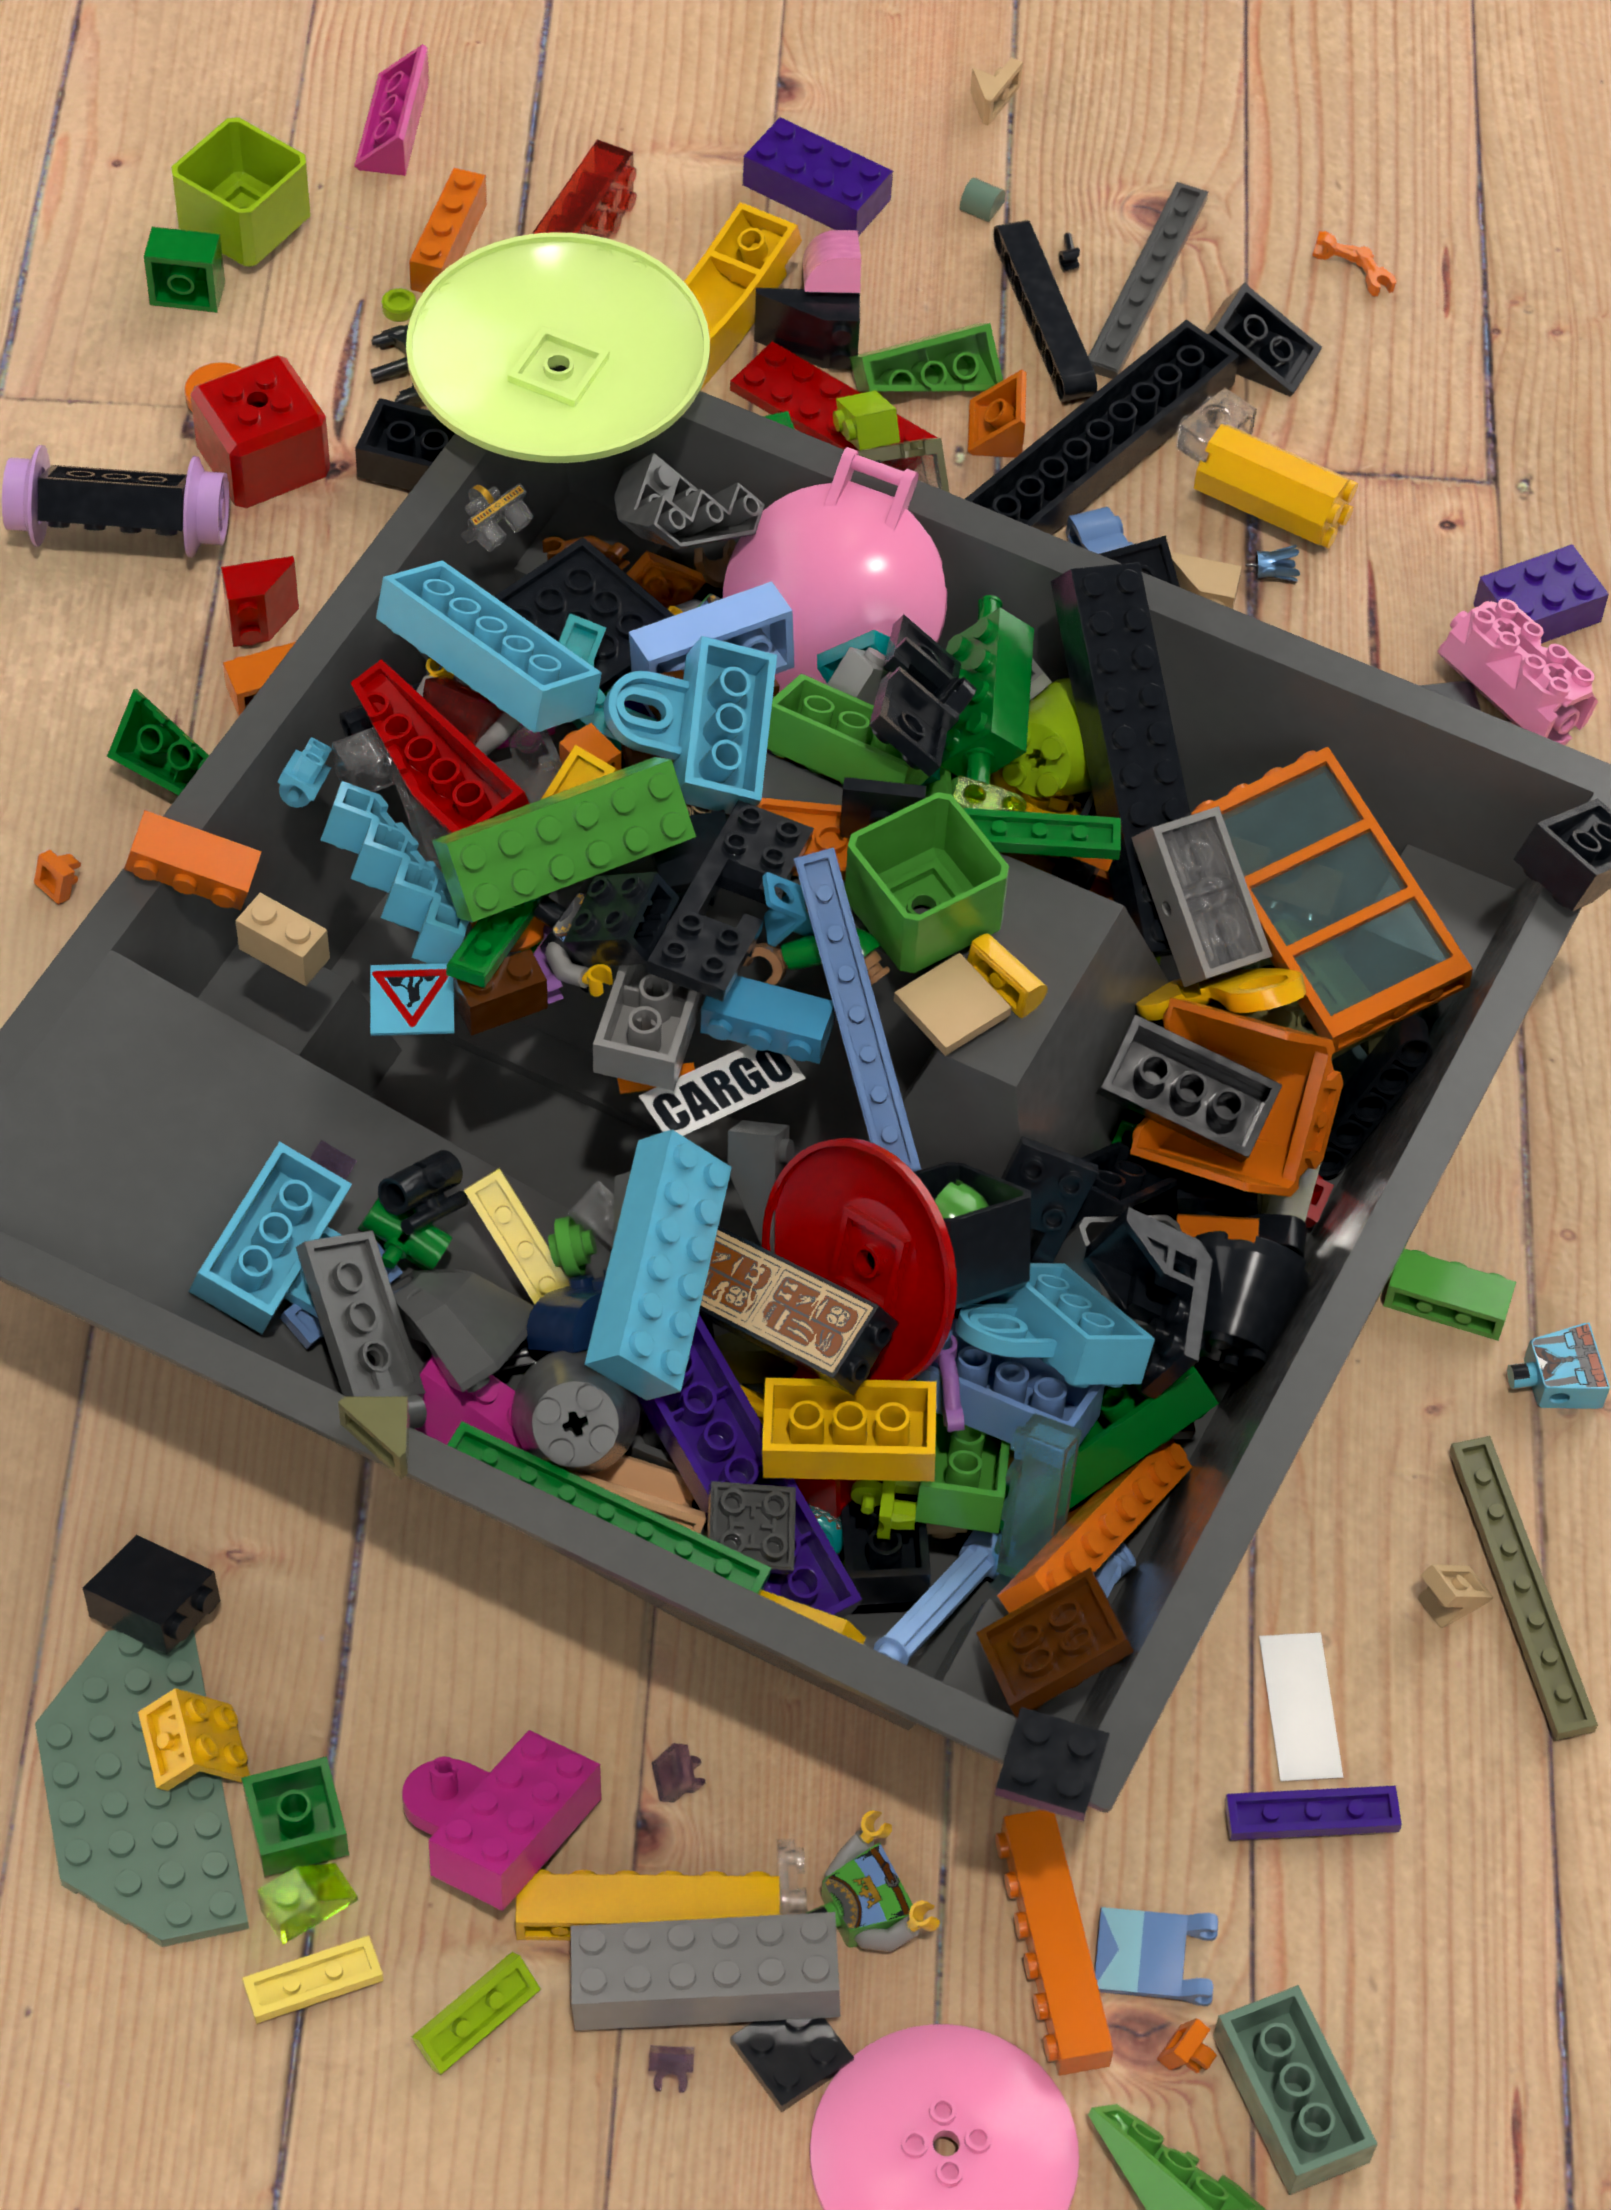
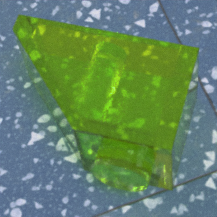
[257,1863,358,1945]

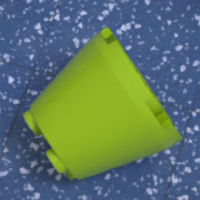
[1002,678,1092,798]

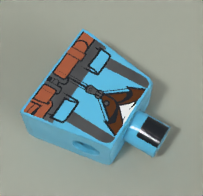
[1507,1323,1610,1409]

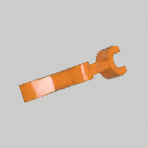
[1312,231,1396,297]

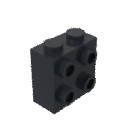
[563,872,679,967]

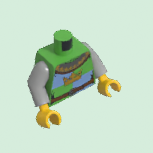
[806,1810,940,1952]

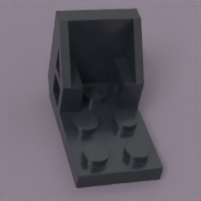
[1084,1207,1213,1399]

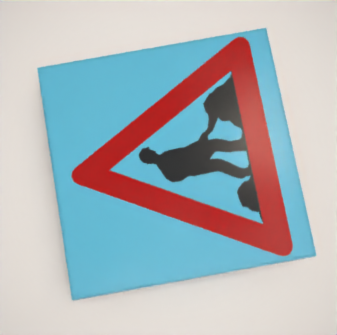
[370,963,454,1036]

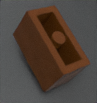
[454,949,548,1036]

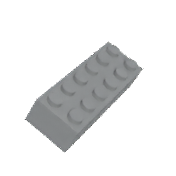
[571,1912,841,2031]

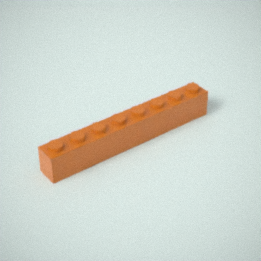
[997,1438,1192,1613]

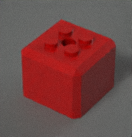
[190,355,330,508]

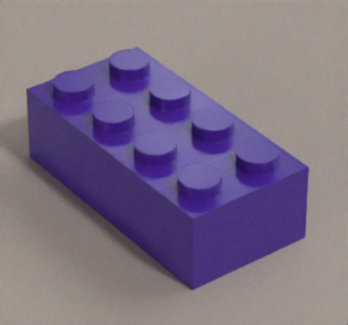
[743,117,893,237]

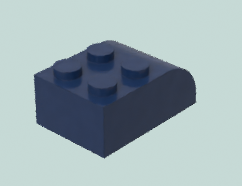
[527,1268,607,1353]

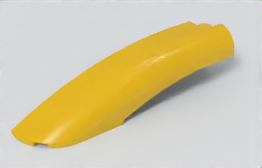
[684,202,802,391]

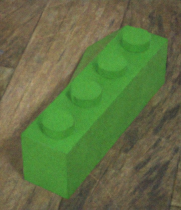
[850,323,1003,391]

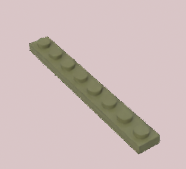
[1449,1436,1598,1741]

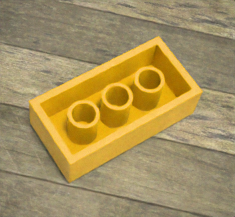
[762,1378,937,1482]

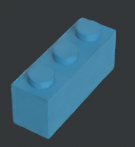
[701,976,835,1064]

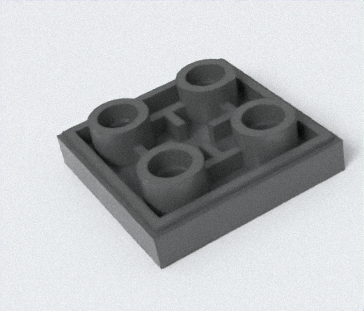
[707,1481,796,1574]

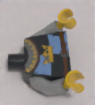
[532,892,613,997]

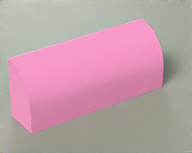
[802,230,861,293]

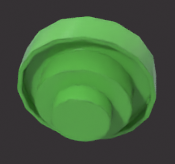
[548,1216,597,1278]

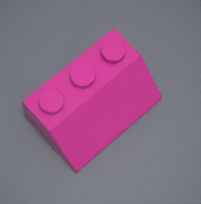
[415,1354,523,1449]

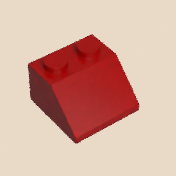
[221,556,299,647]

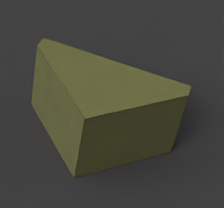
[338,1397,410,1479]

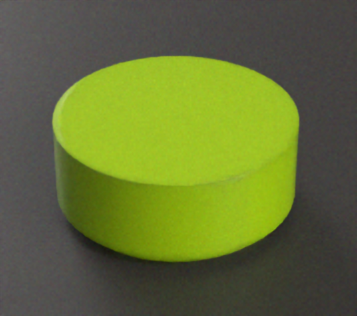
[382,288,416,322]

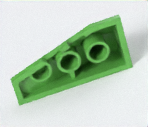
[1088,2104,1266,2210]

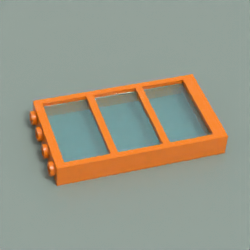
[1191,746,1473,1054]

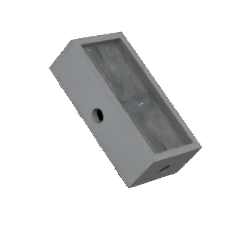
[1131,806,1272,988]

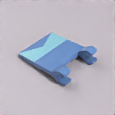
[1095,1907,1218,2006]

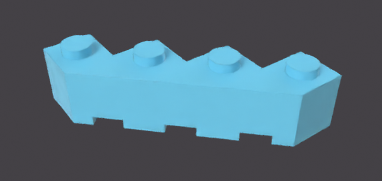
[321,781,469,964]

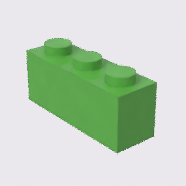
[1383,1248,1516,1341]

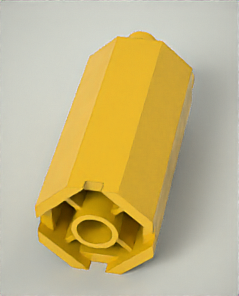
[1193,424,1358,549]

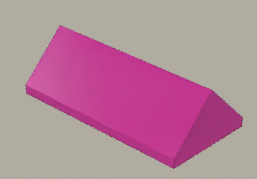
[354,44,429,176]

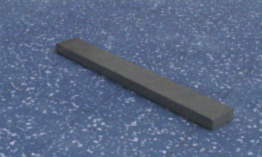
[1088,182,1208,379]

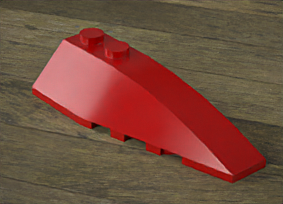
[350,659,529,833]

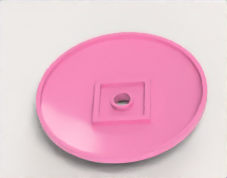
[810,2024,1079,2210]

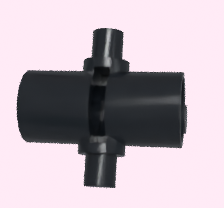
[378,1150,468,1235]

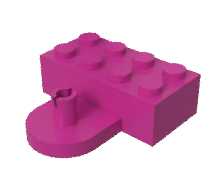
[402,1730,601,1911]

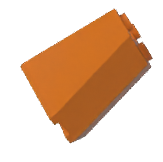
[1130,998,1343,1197]

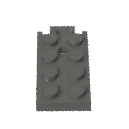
[296,1230,427,1429]

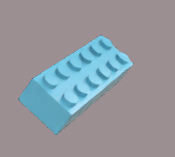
[376,560,602,733]
[584,1129,732,1401]

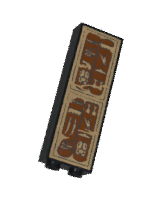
[699,1226,899,1396]

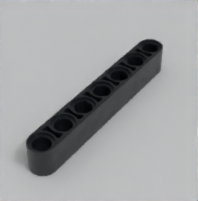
[993,220,1097,402]

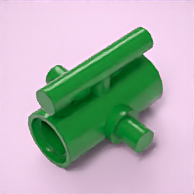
[358,1197,453,1271]

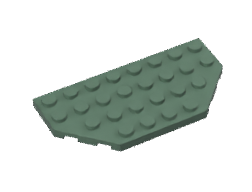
[35,1629,249,1947]

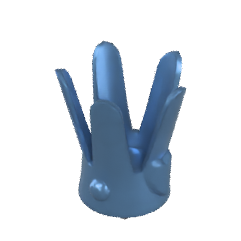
[1246,544,1300,582]

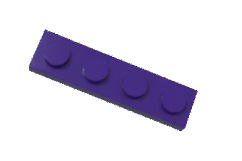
[1225,1785,1402,1840]

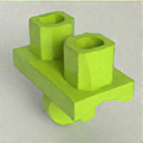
[850,1480,920,1539]

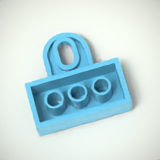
[604,636,777,815]
[189,1141,352,1334]
[955,1263,1155,1388]

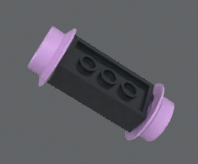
[2,445,229,557]

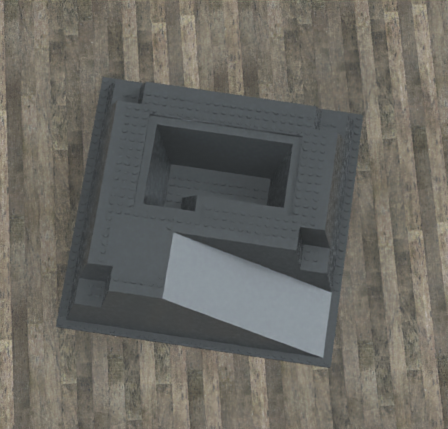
[0,365,1611,1813]

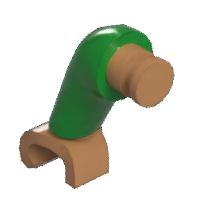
[743,928,891,986]

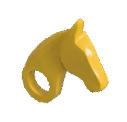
[1135,968,1306,1021]

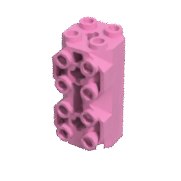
[1438,599,1598,745]

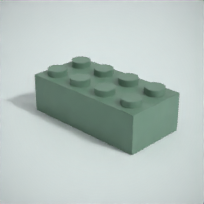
[1213,1985,1377,2195]

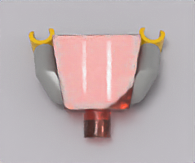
[416,658,521,756]

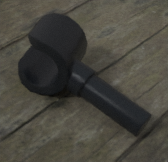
[1058,233,1080,271]

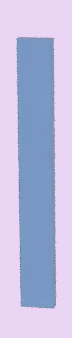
[794,848,921,1172]

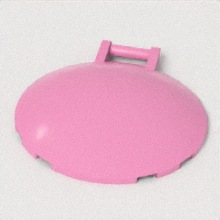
[723,447,948,692]

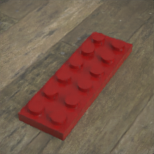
[730,341,938,471]

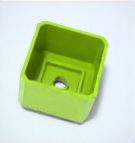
[171,117,311,267]

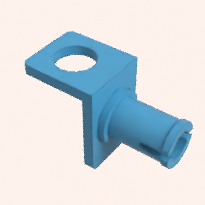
[762,872,814,947]

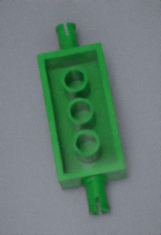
[941,595,1034,796]

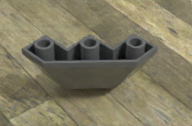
[614,453,765,549]
[391,1269,534,1393]

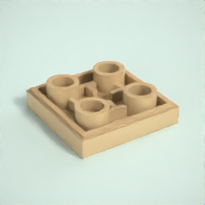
[894,952,1011,1056]

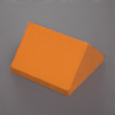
[968,369,1027,458]

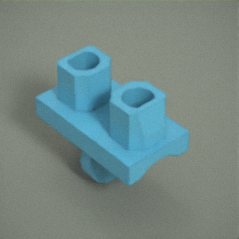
[278,738,332,808]

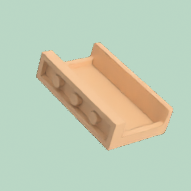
[566,1455,706,1534]

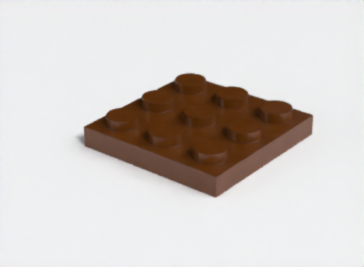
[976,1567,1134,1718]

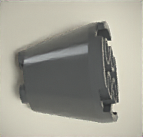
[512,1349,640,1475]

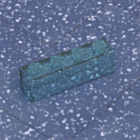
[994,1413,1082,1578]

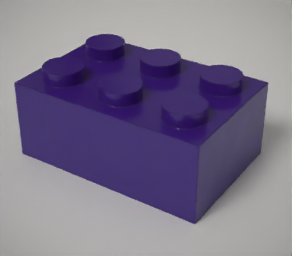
[1473,544,1609,643]

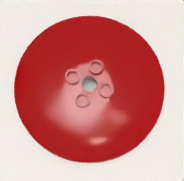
[762,1138,957,1381]

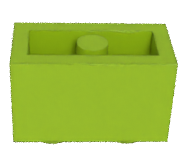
[833,390,900,451]

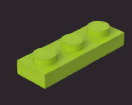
[411,1952,541,2075]

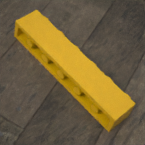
[515,1869,780,1941]

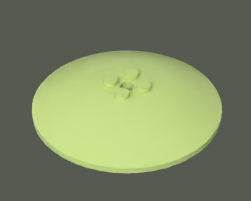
[406,232,710,463]

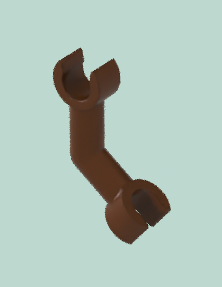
[542,535,630,570]

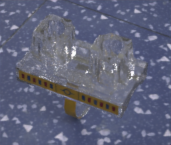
[461,483,533,552]

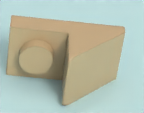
[970,57,1023,126]
[1418,1564,1494,1627]

